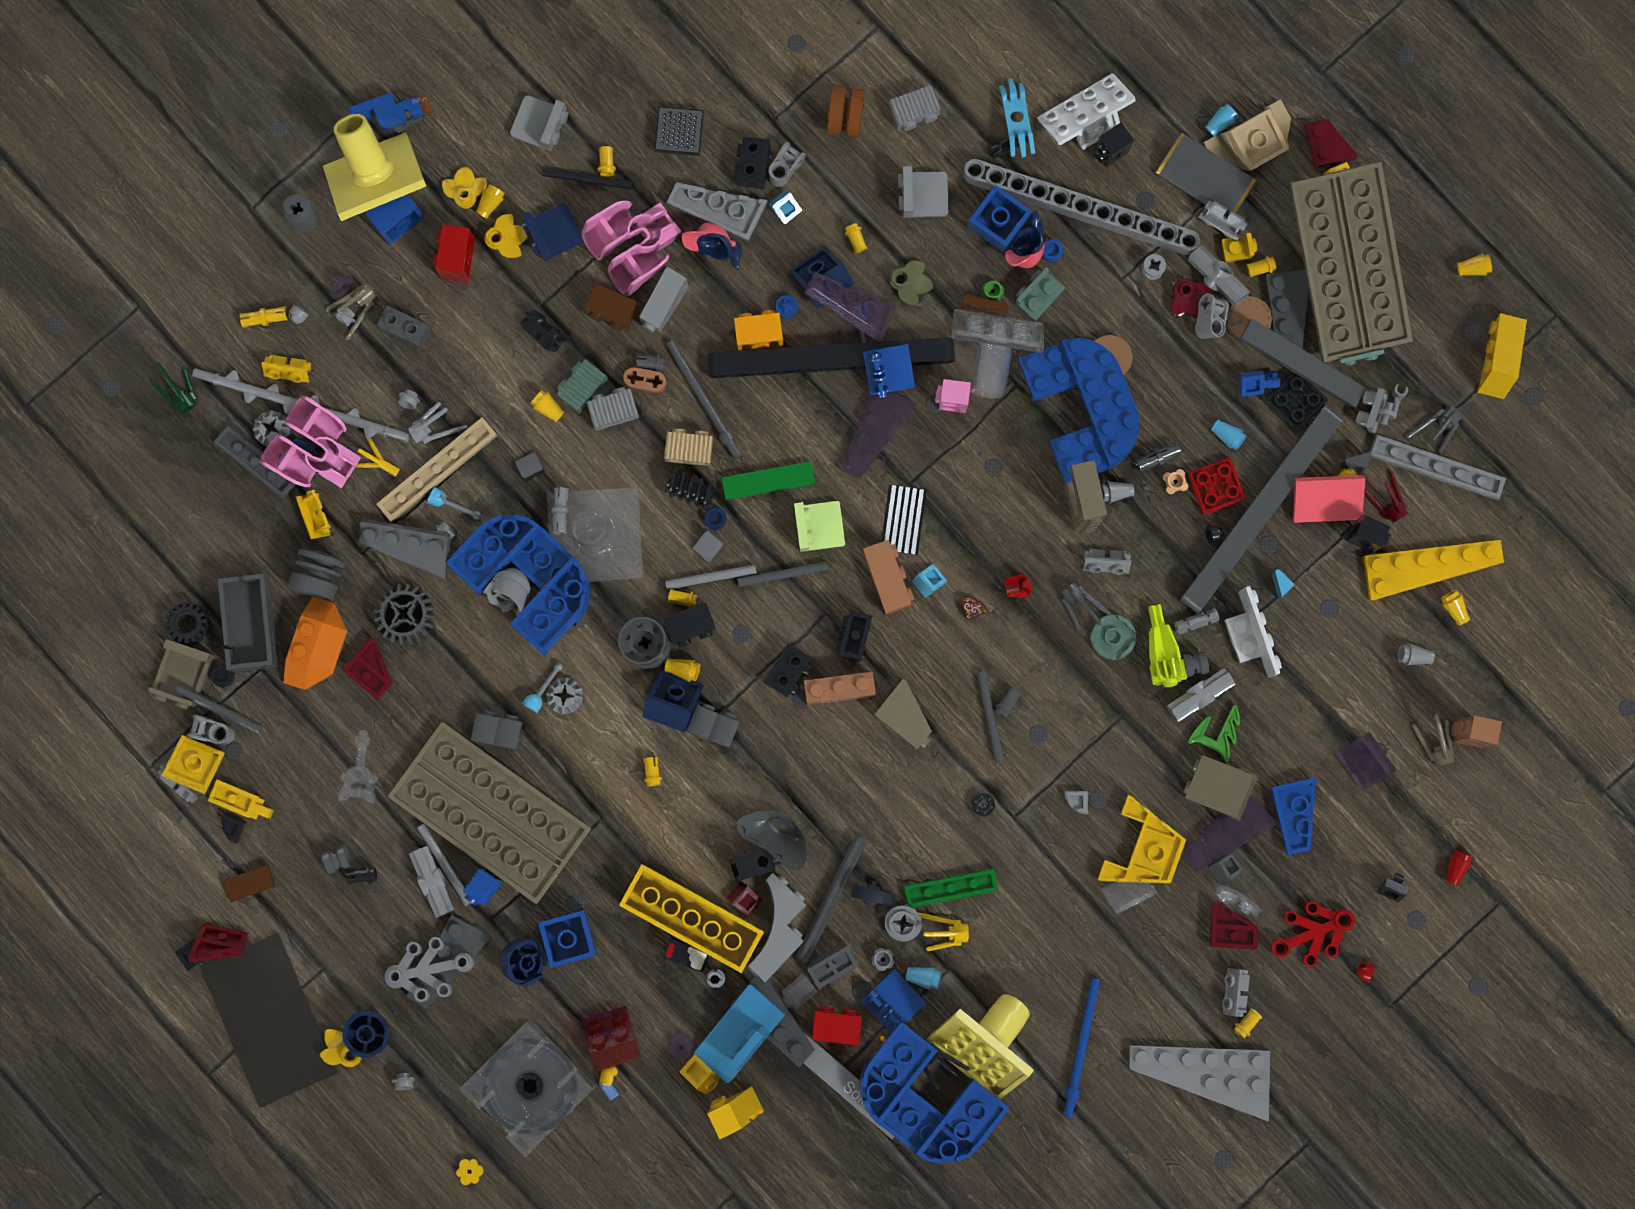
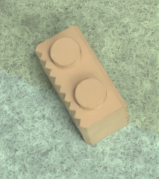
[664,429,713,466]

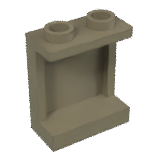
[148,639,214,709]
[1184,755,1257,821]

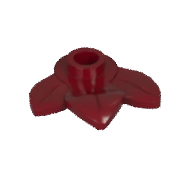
[1171,278,1213,319]

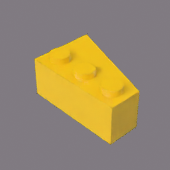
[1477,313,1527,399]
[707,1086,764,1139]

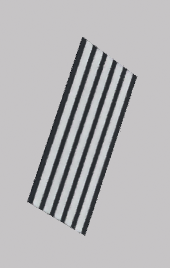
[881,485,927,555]

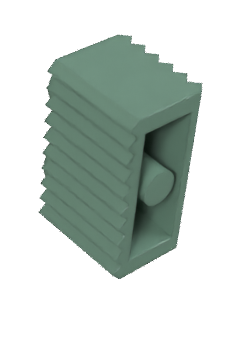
[557,359,608,414]

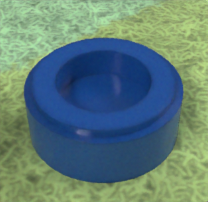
[1042,239,1064,263]

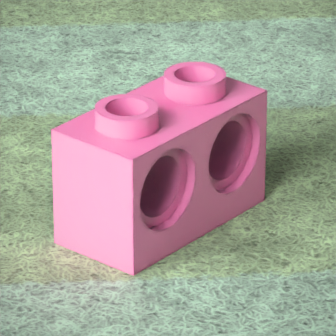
[935,379,971,413]

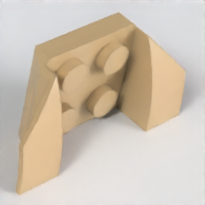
[1203,99,1291,171]

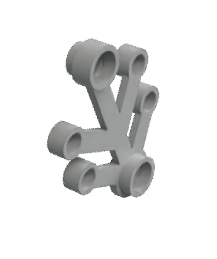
[385,937,474,1002]

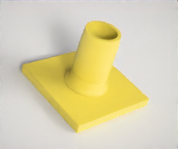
[323,114,426,221]
[926,994,1034,1099]

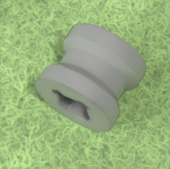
[1141,254,1166,280]

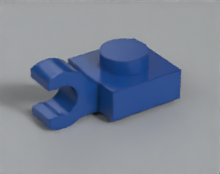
[1240,370,1280,397]

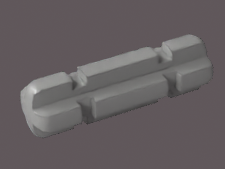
[1174,608,1219,635]

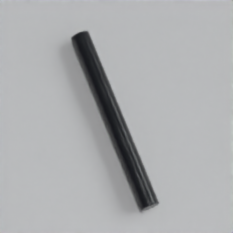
[542,167,632,190]

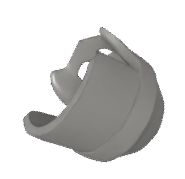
[483,568,531,616]

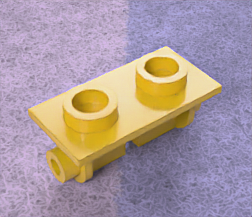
[261,355,311,383]
[296,490,331,539]

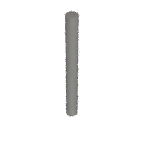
[665,565,757,590]
[417,824,471,906]

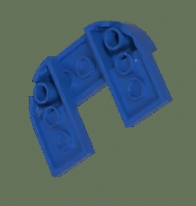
[1018,338,1139,484]
[446,515,590,656]
[860,1021,1010,1164]

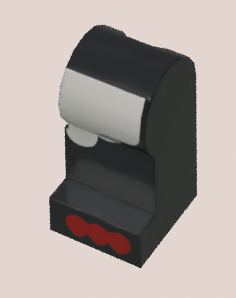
[663,938,710,972]

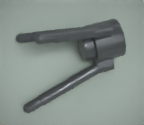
[1405,405,1463,454]
[1061,582,1110,631]

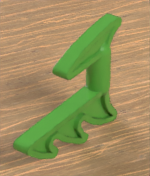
[1187,705,1240,762]

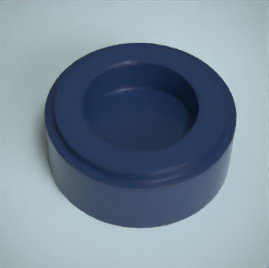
[704,507,727,531]

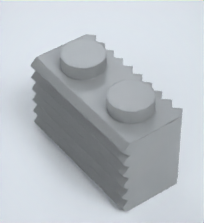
[889,85,941,131]
[587,387,639,431]

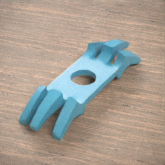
[999,78,1035,158]

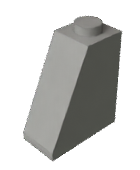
[639,267,689,333]

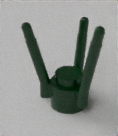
[151,362,198,414]

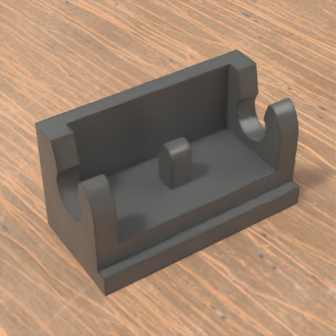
[805,941,859,989]

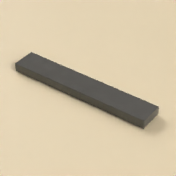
[1239,319,1366,408]

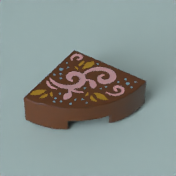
[959,597,989,620]

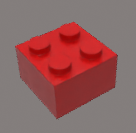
[433,225,476,283]
[812,1005,862,1045]

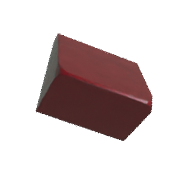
[727,881,763,917]

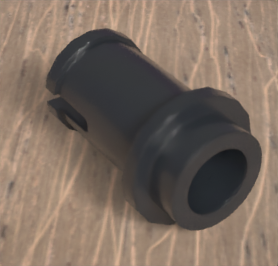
[346,865,377,884]

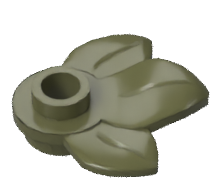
[889,261,934,306]

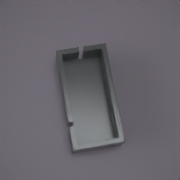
[218,573,278,672]

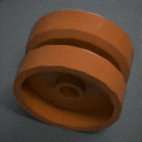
[827,84,865,138]

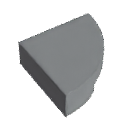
[1064,791,1088,814]

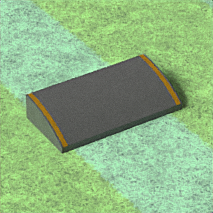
[1155,132,1257,218]

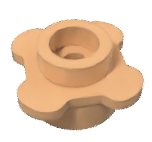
[1163,469,1188,494]

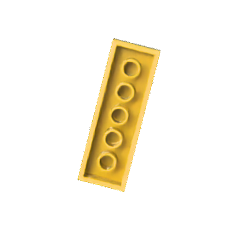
[619,864,765,973]

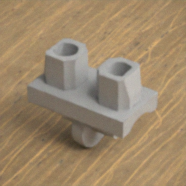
[1356,388,1397,434]

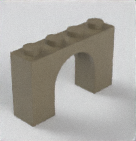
[1063,460,1107,534]

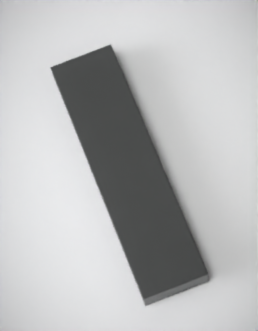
[213,425,297,499]

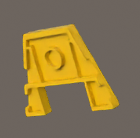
[1097,795,1186,883]

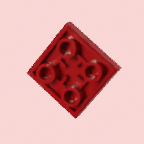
[1187,457,1246,516]

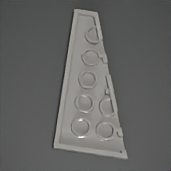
[1129,1045,1270,1122]

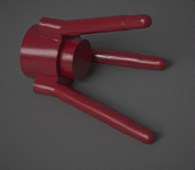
[1364,471,1408,523]

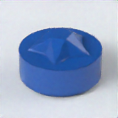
[776,295,798,319]

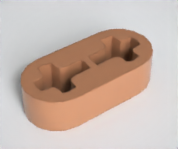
[624,367,667,393]

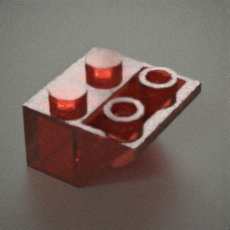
[582,1006,641,1072]

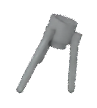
[408,402,468,444]

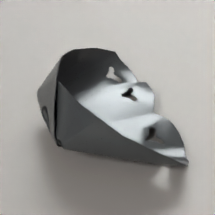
[736,810,807,870]

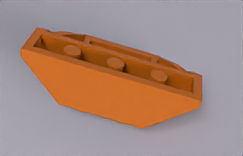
[283,596,348,690]

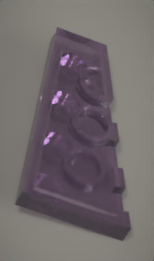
[804,272,896,342]
[840,392,917,479]
[1181,795,1278,872]

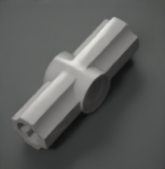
[1188,246,1250,307]
[1166,668,1235,722]
[409,846,455,918]

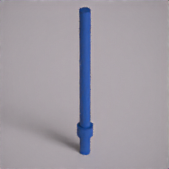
[1063,978,1100,1118]

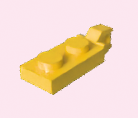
[207,779,274,819]

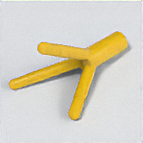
[356,437,400,477]

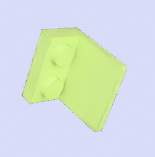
[794,501,845,552]

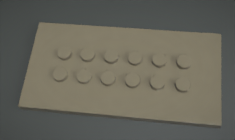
[1289,161,1413,362]
[388,722,592,904]

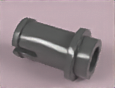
[636,353,666,372]
[995,687,1021,718]

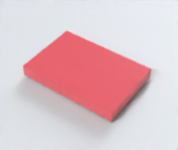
[1293,475,1365,523]

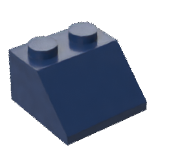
[789,246,854,309]
[642,669,704,732]

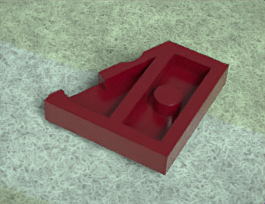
[1304,119,1358,168]
[342,637,393,700]
[1210,902,1259,950]

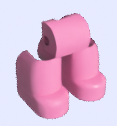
[582,201,682,297]
[259,395,361,488]

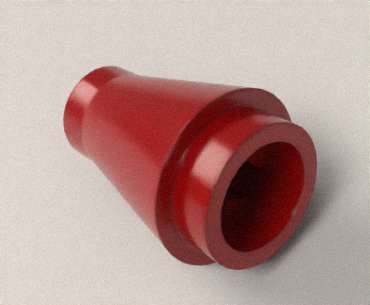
[1445,850,1472,886]

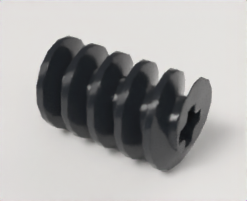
[665,469,716,511]

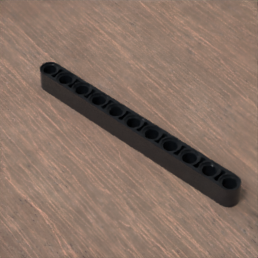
[707,337,955,378]

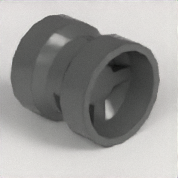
[1181,651,1209,677]
[321,845,352,874]

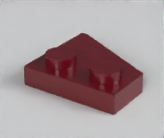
[189,923,249,962]

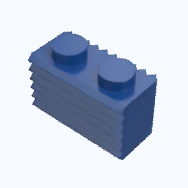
[463,869,503,905]

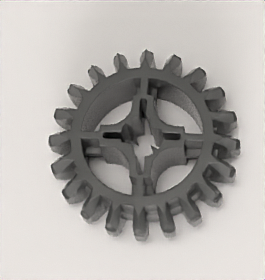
[374,583,436,645]

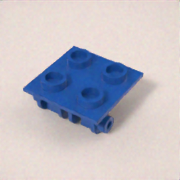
[863,344,915,398]
[861,969,926,1033]

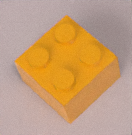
[734,310,783,351]

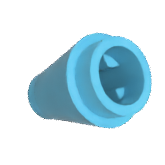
[1205,104,1239,137]
[1211,420,1247,450]
[906,967,941,991]

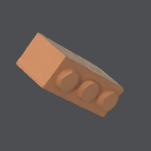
[863,540,914,615]
[804,672,876,705]
[1451,715,1502,748]

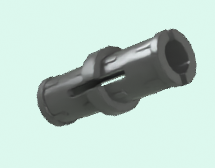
[1134,442,1182,472]

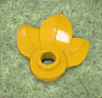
[442,167,487,209]
[484,214,529,258]
[320,1029,361,1067]

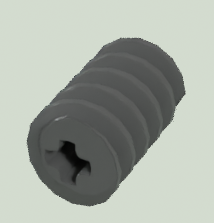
[283,194,319,233]

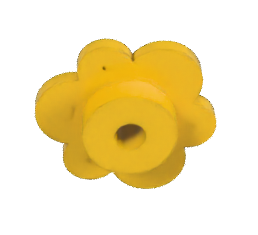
[456,1159,484,1185]

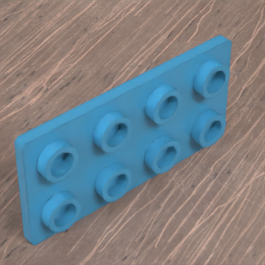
[694,984,785,1083]

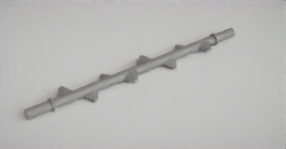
[192,368,411,442]

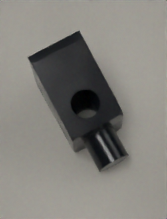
[729,849,782,882]

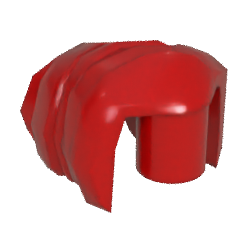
[1004,573,1033,599]

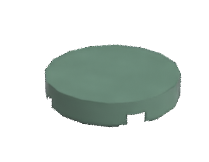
[1090,615,1136,660]

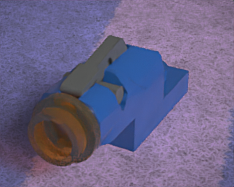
[349,93,433,133]

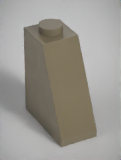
[874,679,932,750]

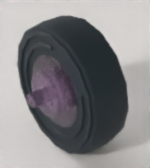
[851,881,893,909]

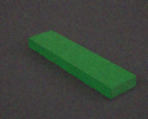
[722,462,815,501]
[903,868,999,908]

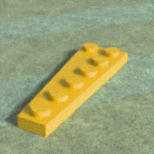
[1363,540,1504,601]

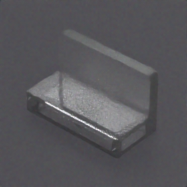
[1102,881,1158,914]

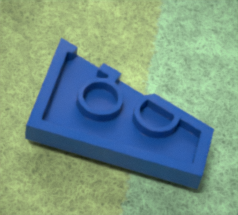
[1271,777,1317,855]

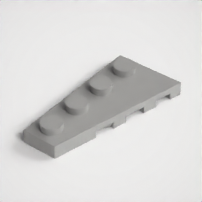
[667,183,768,242]

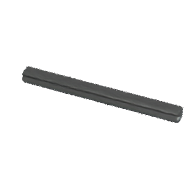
[796,835,867,963]

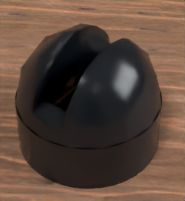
[1205,525,1224,544]

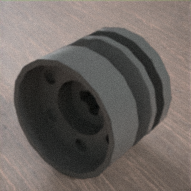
[287,549,345,601]
[618,617,671,669]

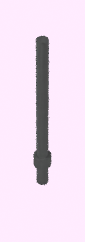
[666,340,742,460]

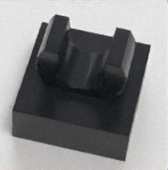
[1377,872,1409,903]
[175,938,203,971]

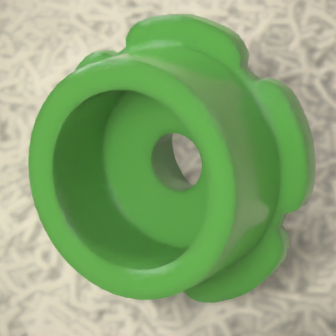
[982,280,1004,301]

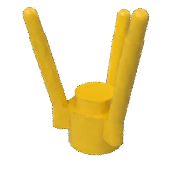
[917,912,969,951]

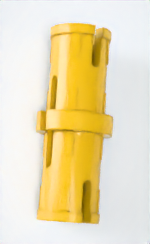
[240,306,288,328]

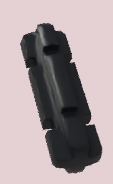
[988,136,1028,159]

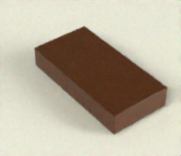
[962,294,1009,317]
[223,865,276,903]

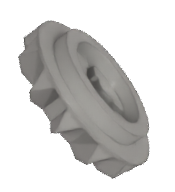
[253,410,290,446]
[546,677,583,714]
[885,905,922,941]

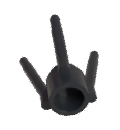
[923,1041,970,1090]

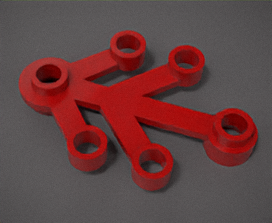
[1270,901,1355,967]

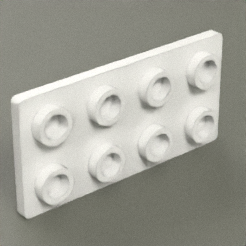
[1037,74,1136,150]
[1224,586,1282,678]

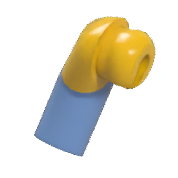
[599,1064,620,1101]

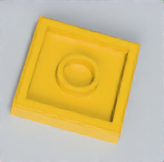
[162,735,225,794]

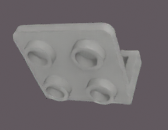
[510,96,568,152]
[898,166,948,218]

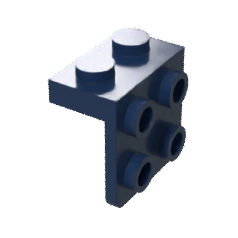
[521,203,583,262]

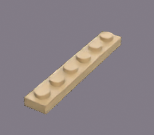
[377,417,497,522]

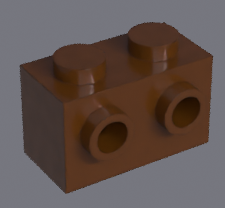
[585,284,639,331]

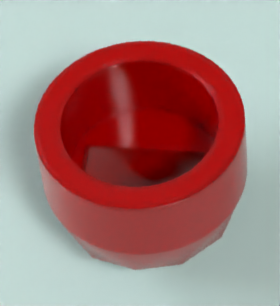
[1357,962,1376,983]

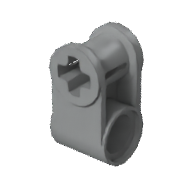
[769,141,806,187]
[1195,293,1229,339]
[187,714,235,745]

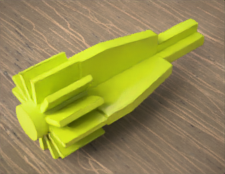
[1148,604,1187,687]

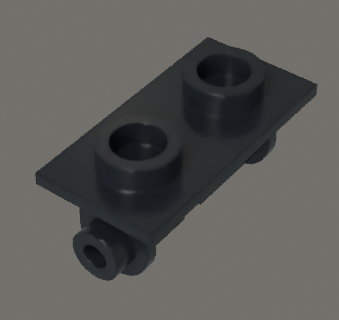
[520,311,567,353]

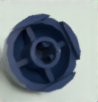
[499,938,547,986]
[342,1010,390,1058]

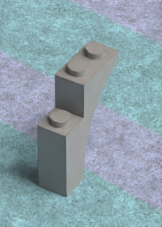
[747,873,806,984]

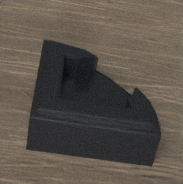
[222,814,246,844]

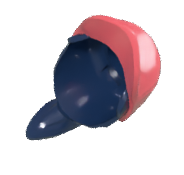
[1005,210,1045,268]
[682,223,742,269]

